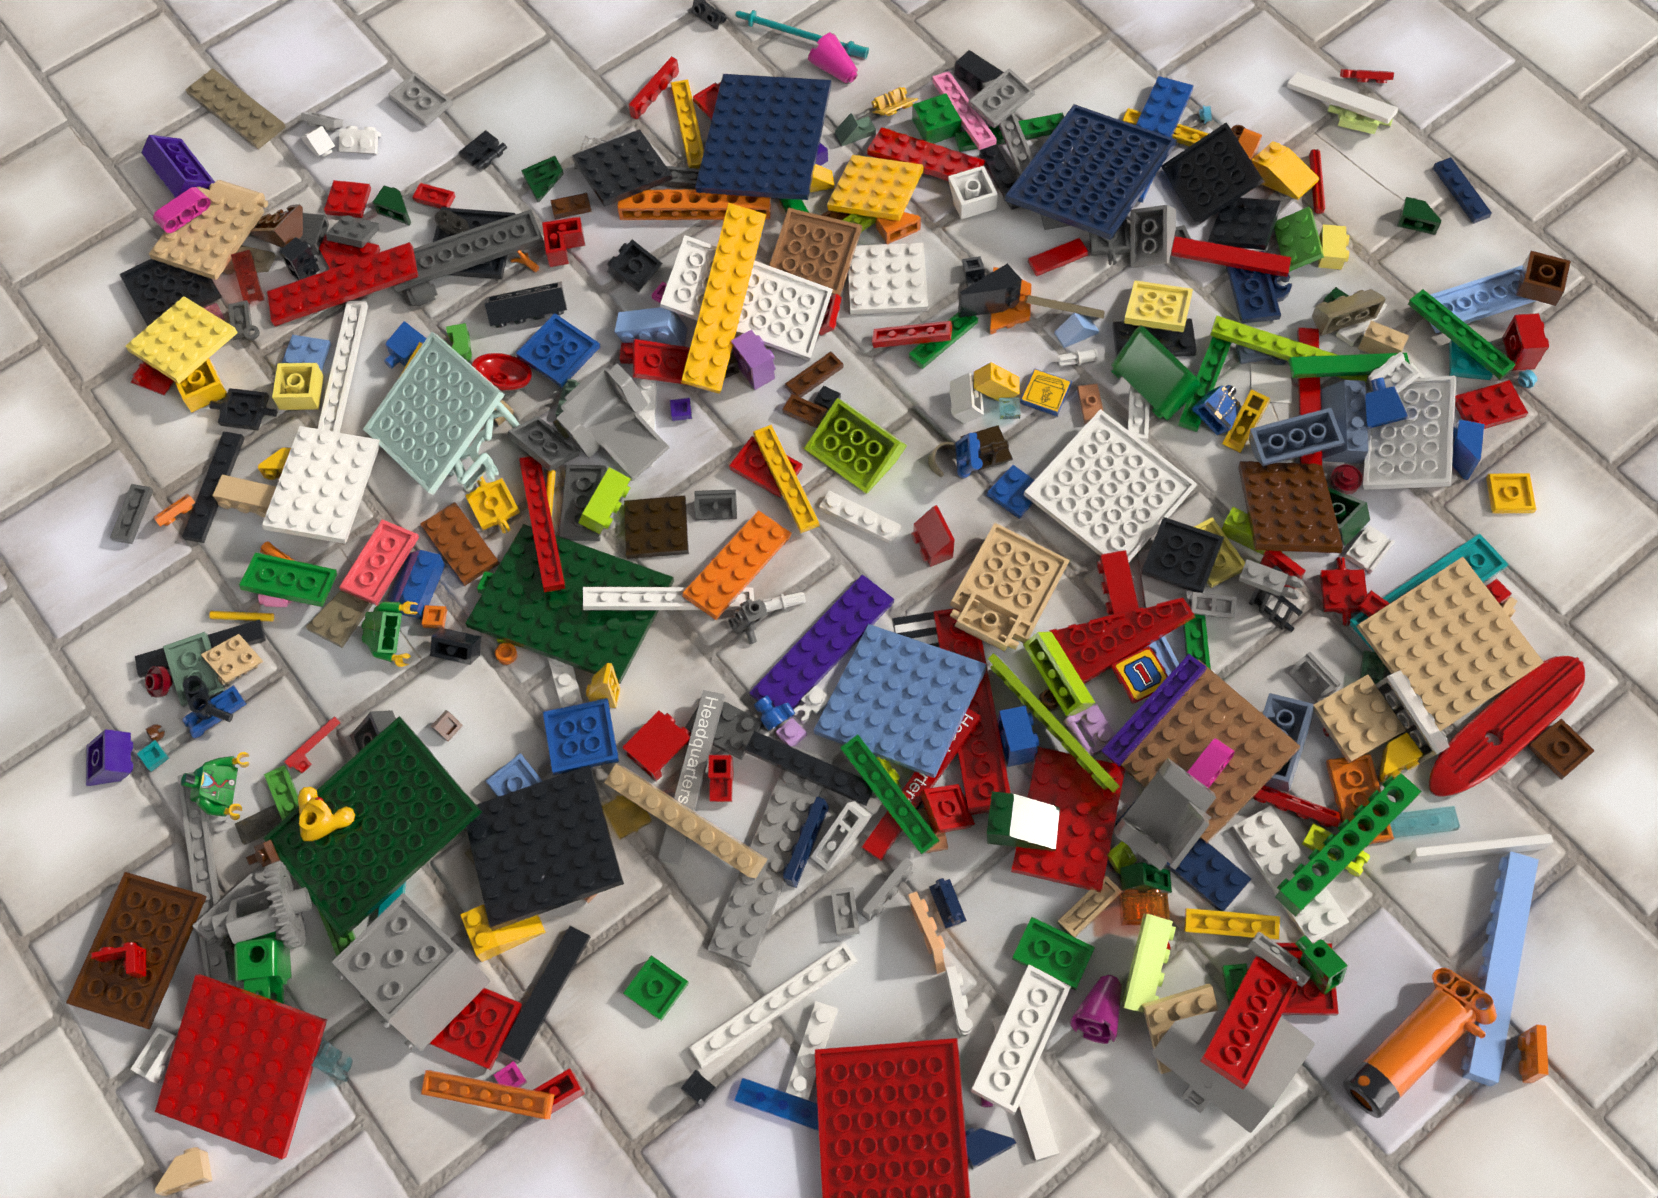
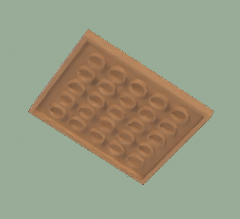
[1121,659,1300,844]

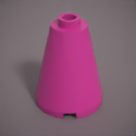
[808,32,858,83]

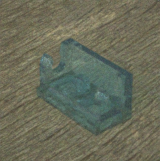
[312,1041,353,1082]

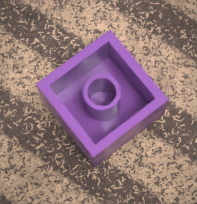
[731,329,776,390]

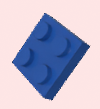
[987,465,1035,519]

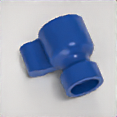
[754,695,795,732]

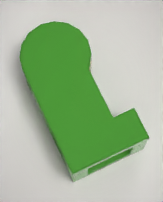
[446,323,472,362]

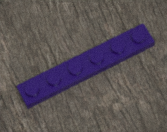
[1101,654,1207,767]

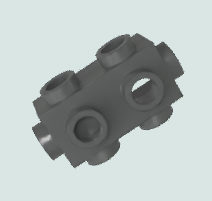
[728,599,767,644]

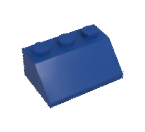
[386,550,445,620]

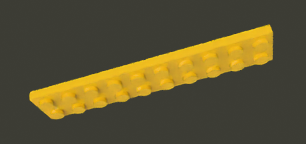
[681,203,766,394]

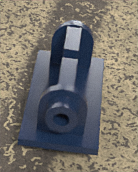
[929,878,967,929]

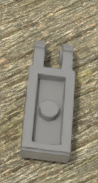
[1239,559,1304,600]

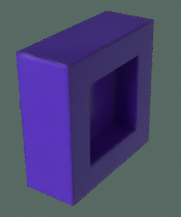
[670,398,692,421]

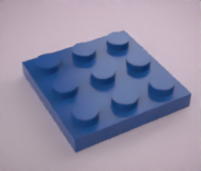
[516,313,600,388]
[543,698,619,775]

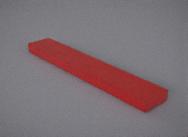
[1171,236,1291,277]

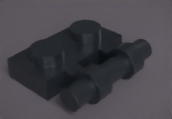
[459,130,507,171]

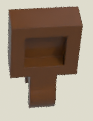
[245,840,280,867]

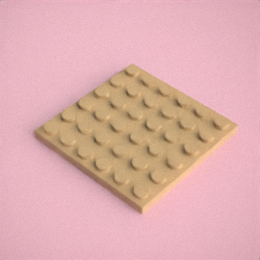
[1356,557,1544,731]

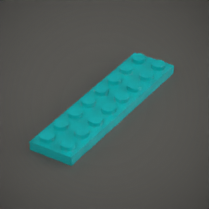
[1349,533,1509,656]

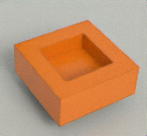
[422,605,447,629]

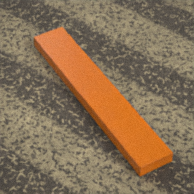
[421,1070,554,1119]

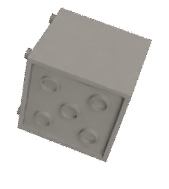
[332,893,490,1051]

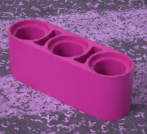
[153,187,211,233]
[1187,738,1235,788]

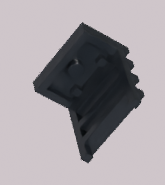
[1249,566,1303,632]

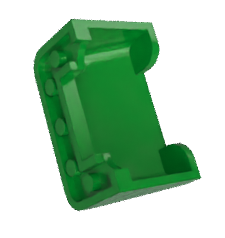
[1111,325,1202,421]

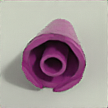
[1070,974,1122,1044]

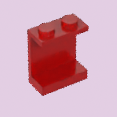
[622,710,691,782]

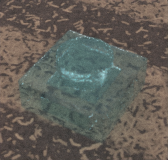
[999,397,1021,420]

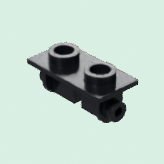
[691,0,727,30]

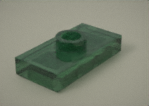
[1359,650,1385,685]

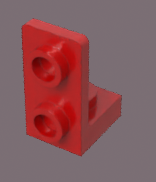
[91,942,146,978]

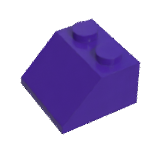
[86,729,133,786]

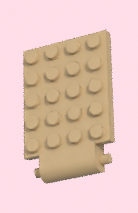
[149,180,268,280]
[950,523,1070,652]

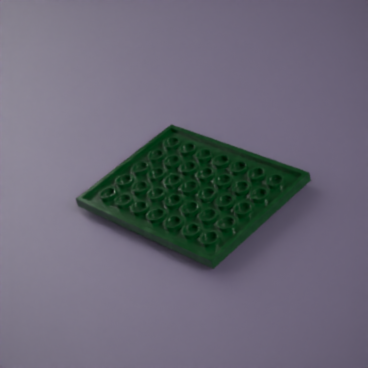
[465,524,674,684]
[263,716,482,938]

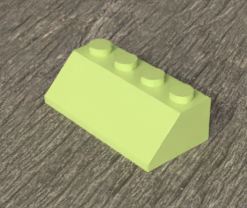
[1121,914,1176,1013]

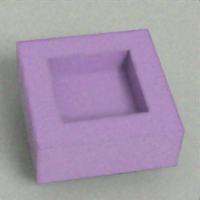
[776,718,807,747]

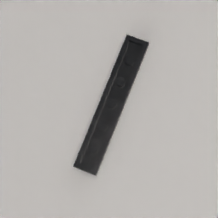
[135,619,266,678]
[500,926,591,1062]

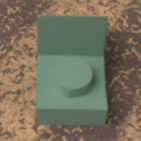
[835,113,876,146]

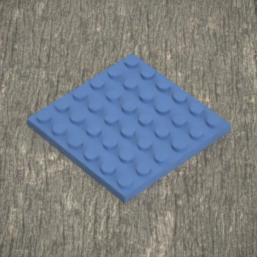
[814,624,987,778]

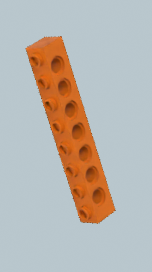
[618,189,771,220]

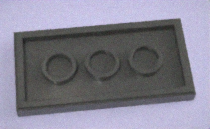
[558,465,607,541]

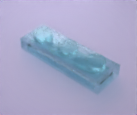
[1390,806,1460,838]

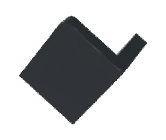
[681,1070,717,1108]

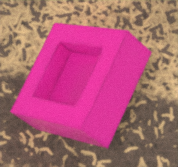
[494,1061,527,1087]

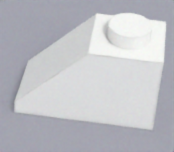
[301,126,335,157]

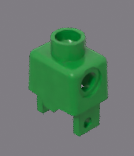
[234,931,292,1004]

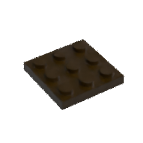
[624,495,689,559]

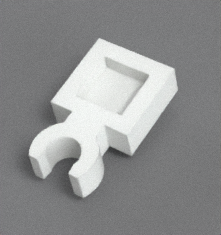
[794,685,830,724]

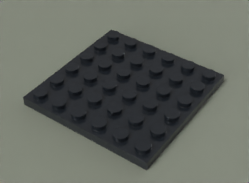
[466,765,624,931]

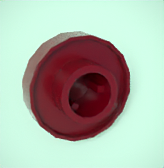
[1330,464,1363,494]
[145,666,173,698]

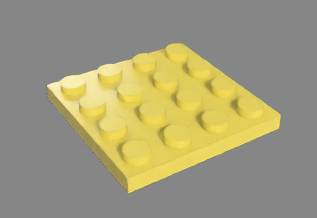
[125,297,238,384]

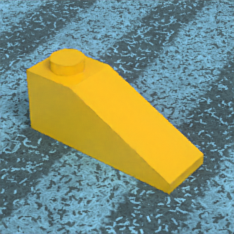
[1222,389,1271,453]
[586,663,621,708]

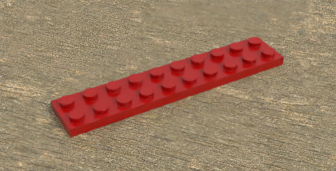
[933,608,1011,815]

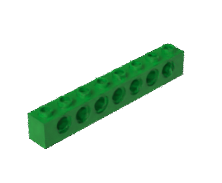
[1275,773,1422,917]

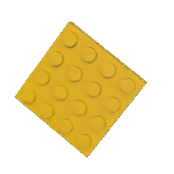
[827,155,924,221]

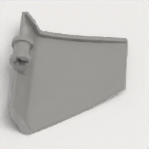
[1152,1009,1315,1133]

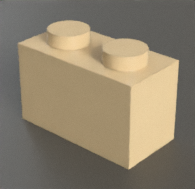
[1358,321,1409,354]

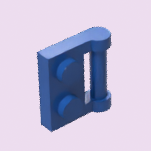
[955,433,983,479]

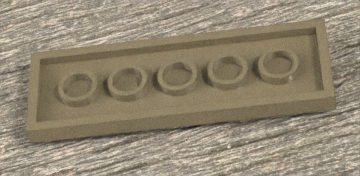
[185,68,286,150]

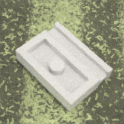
[1344,524,1395,574]

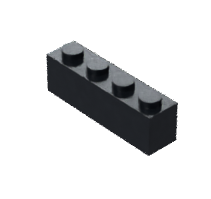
[954,50,1004,92]

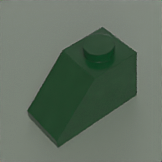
[373,185,411,226]
[1397,197,1442,235]
[1120,862,1172,894]

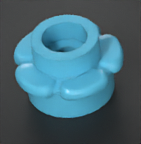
[1199,105,1212,124]
[1517,369,1537,388]

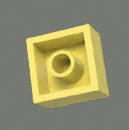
[272,363,324,410]

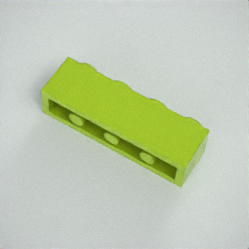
[1023,632,1095,716]

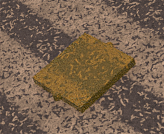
[602,795,653,840]

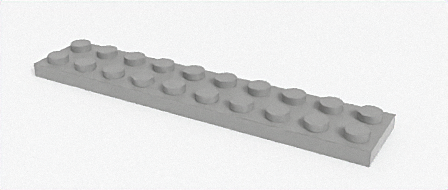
[708,746,833,967]

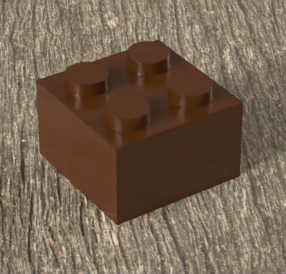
[1516,251,1571,306]

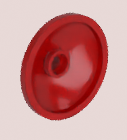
[472,353,532,391]

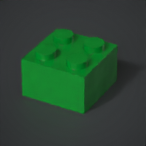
[912,93,961,144]

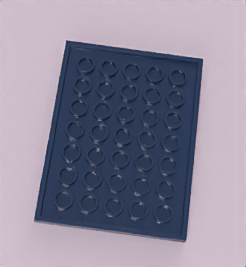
[695,74,832,200]
[1005,104,1177,240]

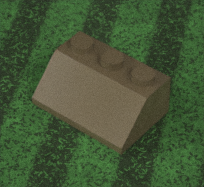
[1312,289,1386,336]

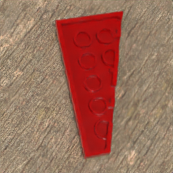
[1049,597,1195,684]

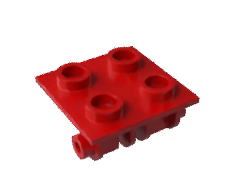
[131,360,174,396]

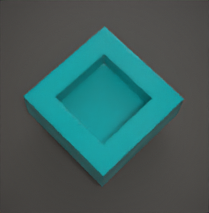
[137,740,170,772]

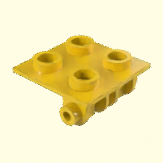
[871,87,918,116]

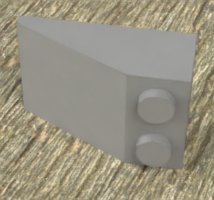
[1131,205,1176,268]

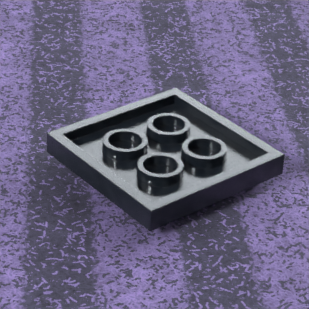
[1208,198,1282,250]
[1141,517,1224,593]

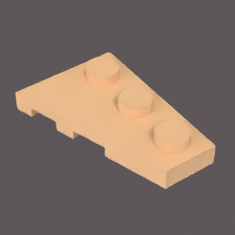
[908,891,946,974]

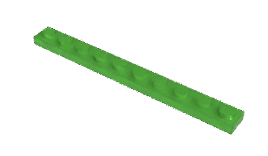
[264,765,356,956]

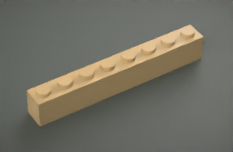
[604,764,767,879]

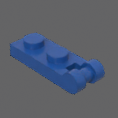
[182,685,246,738]

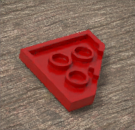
[319,235,381,269]

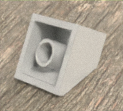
[948,166,998,219]

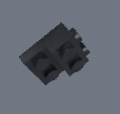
[607,239,663,293]

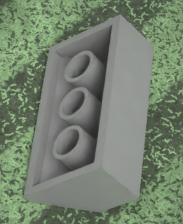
[1376,670,1450,763]

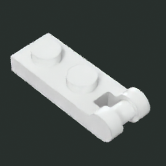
[946,966,973,1036]

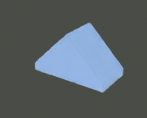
[1054,313,1099,348]

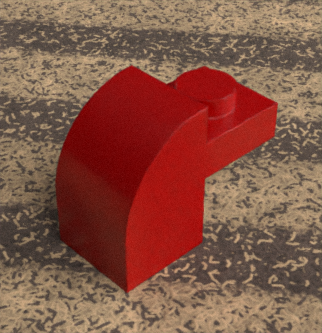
[708,755,734,802]

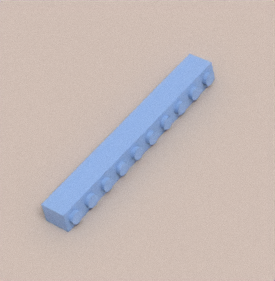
[1461,851,1539,1087]

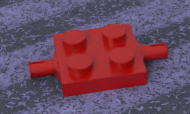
[1320,557,1367,626]

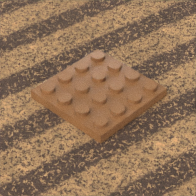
[769,208,862,296]

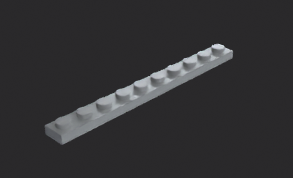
[177,772,232,983]

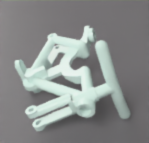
[449,402,520,492]

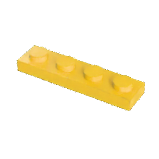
[1184,908,1280,940]

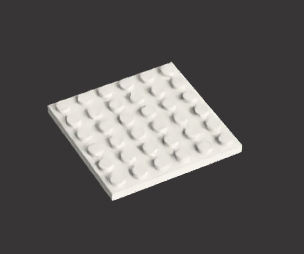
[1023,409,1198,563]

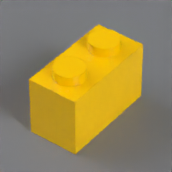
[974,362,1020,403]

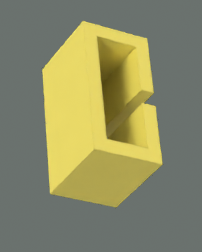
[1318,224,1349,270]

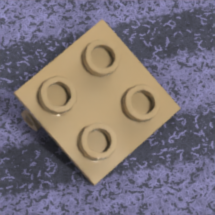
[201,634,263,685]

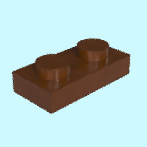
[550,193,592,220]
[782,394,827,428]

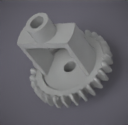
[212,861,312,949]

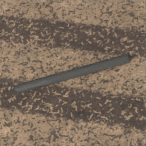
[912,405,956,443]

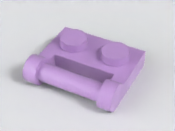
[1062,704,1115,757]

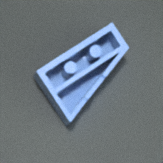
[615,307,687,346]

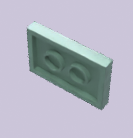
[163,632,225,707]

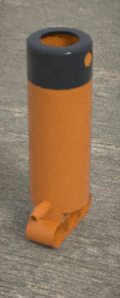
[1343,968,1497,1118]

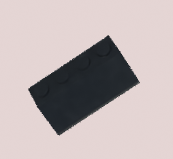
[484,281,567,328]

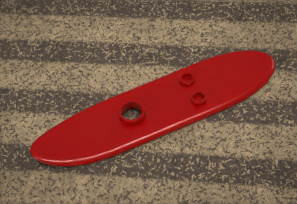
[1429,656,1585,797]

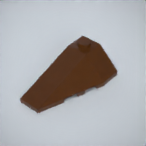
[249,204,303,248]

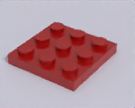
[1261,942,1339,1016]
[429,988,522,1071]

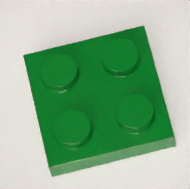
[623,955,689,1021]

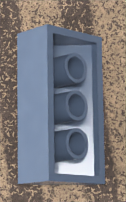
[1320,380,1368,464]
[1249,408,1345,466]
[1263,693,1314,793]

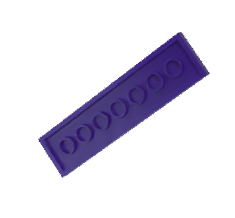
[749,574,894,710]

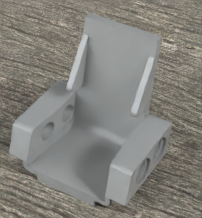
[556,364,670,480]
[1114,758,1216,871]

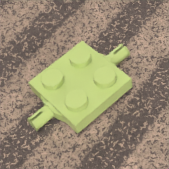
[1328,104,1393,134]

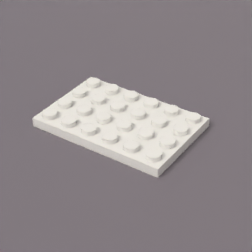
[1363,376,1456,490]
[262,426,380,544]

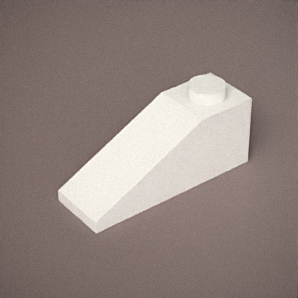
[811,801,873,871]

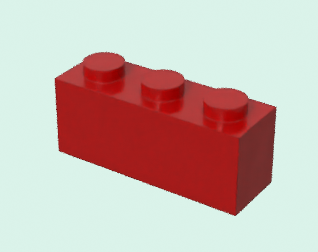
[1097,550,1139,615]

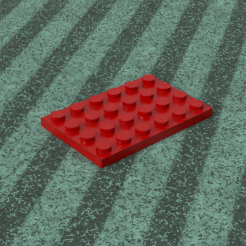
[1011,747,1125,893]

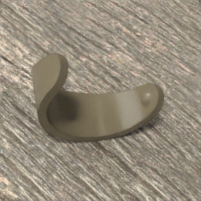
[928,442,956,477]

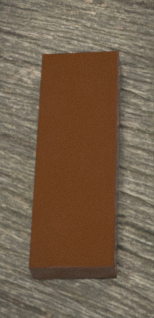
[785,351,844,398]

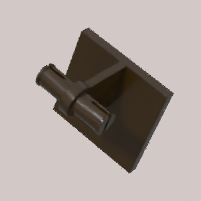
[960,425,1013,472]

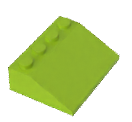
[804,398,907,494]

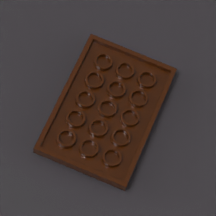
[1238,461,1343,553]
[66,872,207,1030]

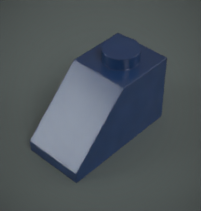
[965,1128,1016,1169]

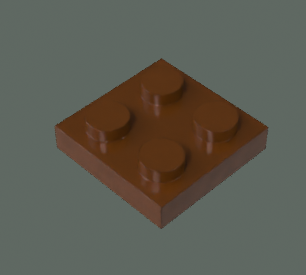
[1528,719,1595,780]

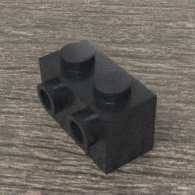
[279,237,320,280]
[430,628,482,665]

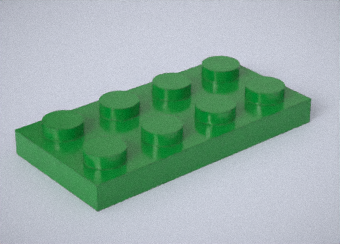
[239,553,337,607]

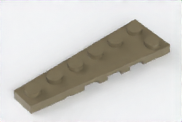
[306,591,373,648]

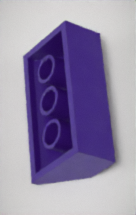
[141,135,215,198]

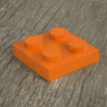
[1518,1024,1548,1083]

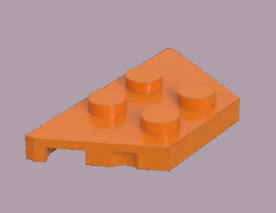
[990,267,1032,334]

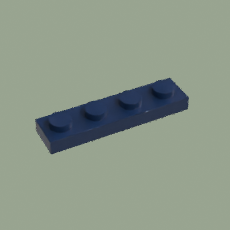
[1433,157,1492,224]
[783,796,829,888]

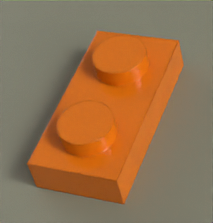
[153,493,195,527]

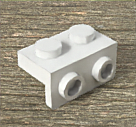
[339,126,381,154]
[1368,352,1420,393]
[130,1027,177,1084]

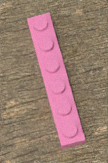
[932,71,996,150]

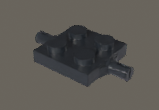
[209,388,278,430]

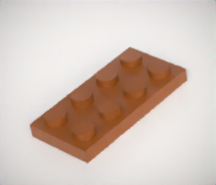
[420,502,500,586]

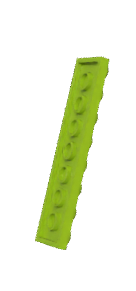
[988,653,1120,792]

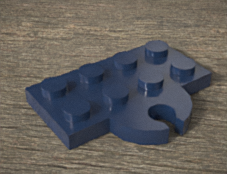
[1226,251,1292,324]

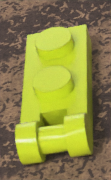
[1302,823,1370,877]

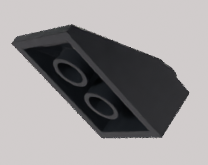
[958,263,1022,318]

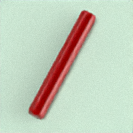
[1309,149,1326,214]

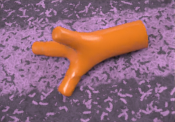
[510,250,539,272]

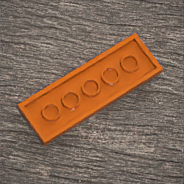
[682,510,792,620]

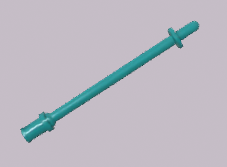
[735,10,869,59]

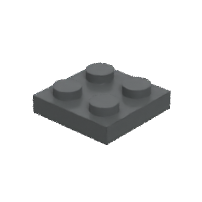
[326,216,379,248]

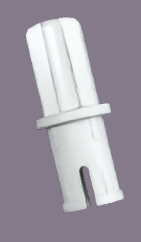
[1057,348,1098,367]
[763,592,806,612]

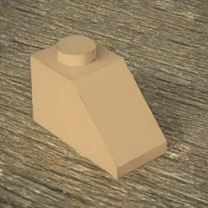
[155,1147,212,1196]

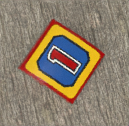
[1111,646,1168,704]

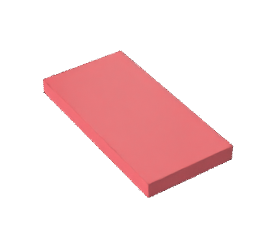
[339,519,419,606]

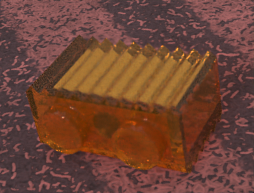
[1119,889,1170,925]

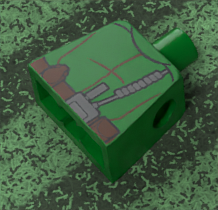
[1295,935,1348,995]

